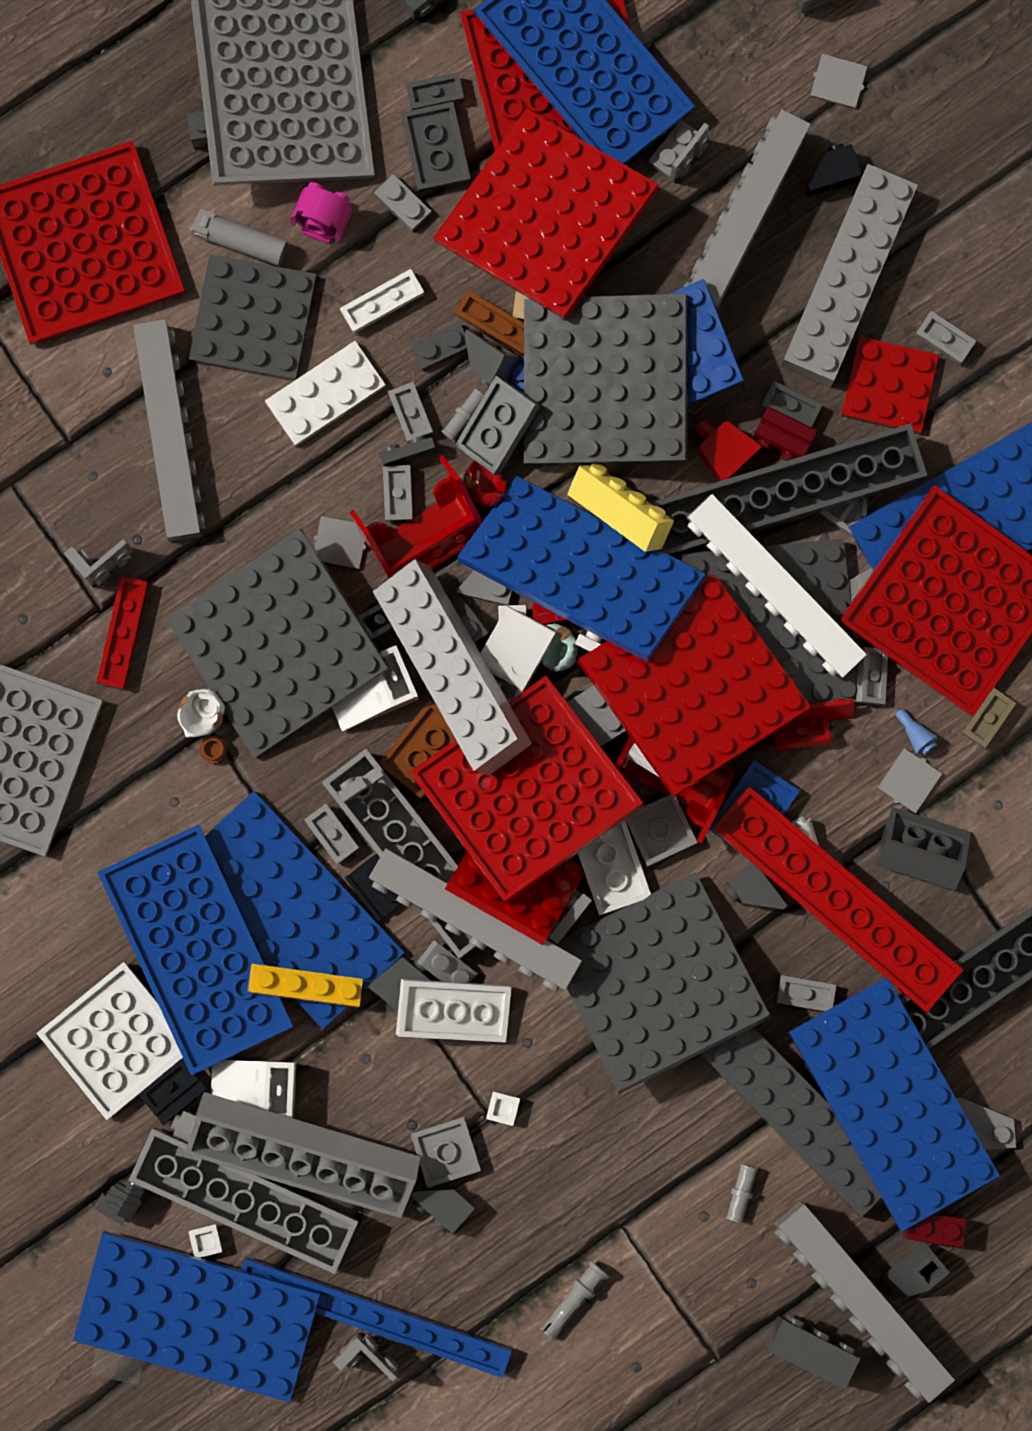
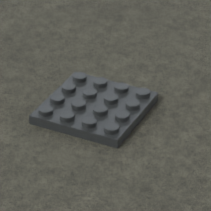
[189,255,317,381]

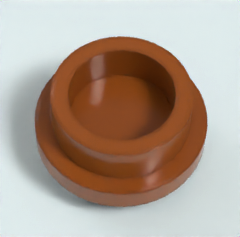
[199,736,227,764]

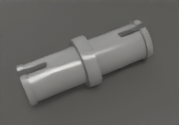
[441,388,484,442]
[726,1164,758,1223]

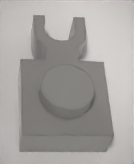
[337,766,384,804]

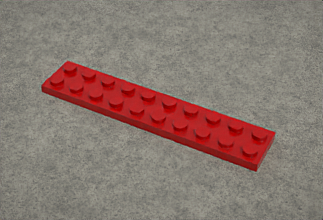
[713,787,963,1013]

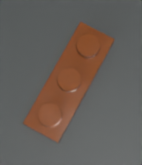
[454,290,524,357]

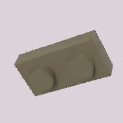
[961,688,1016,749]

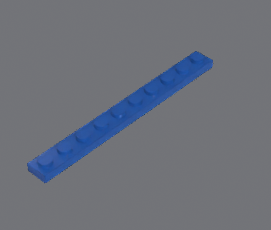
[241,1257,512,1378]

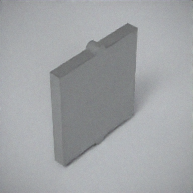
[810,54,867,109]
[314,516,368,570]
[877,748,942,813]

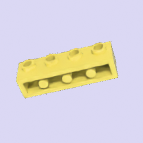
[567,463,674,552]

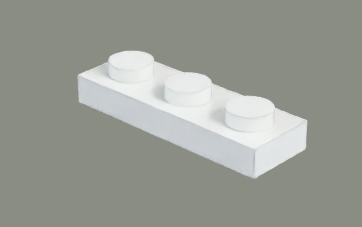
[340,269,424,334]

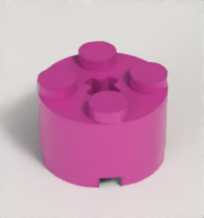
[290,182,353,243]

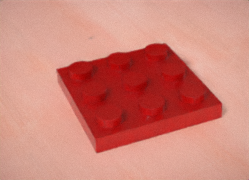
[841,336,939,435]

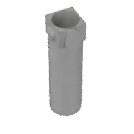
[192,209,288,266]

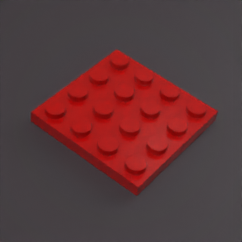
[445,852,584,945]

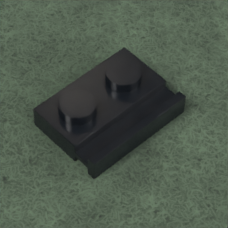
[345,854,401,922]
[138,1058,208,1126]

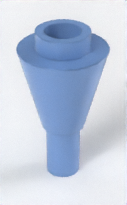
[895,708,938,755]

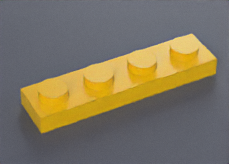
[247,964,363,1008]

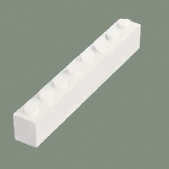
[687,494,867,678]

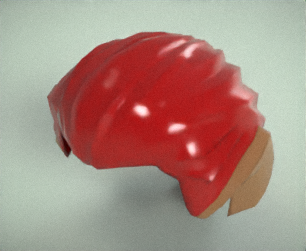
[462,461,508,507]

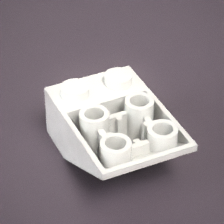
[481,606,556,702]
[332,646,418,732]
[211,1060,297,1119]

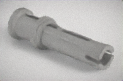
[540,1260,610,1340]

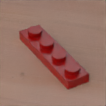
[96,576,149,690]

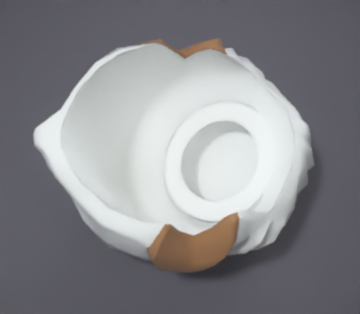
[177,688,225,738]

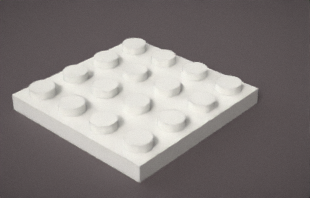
[37,962,183,1120]

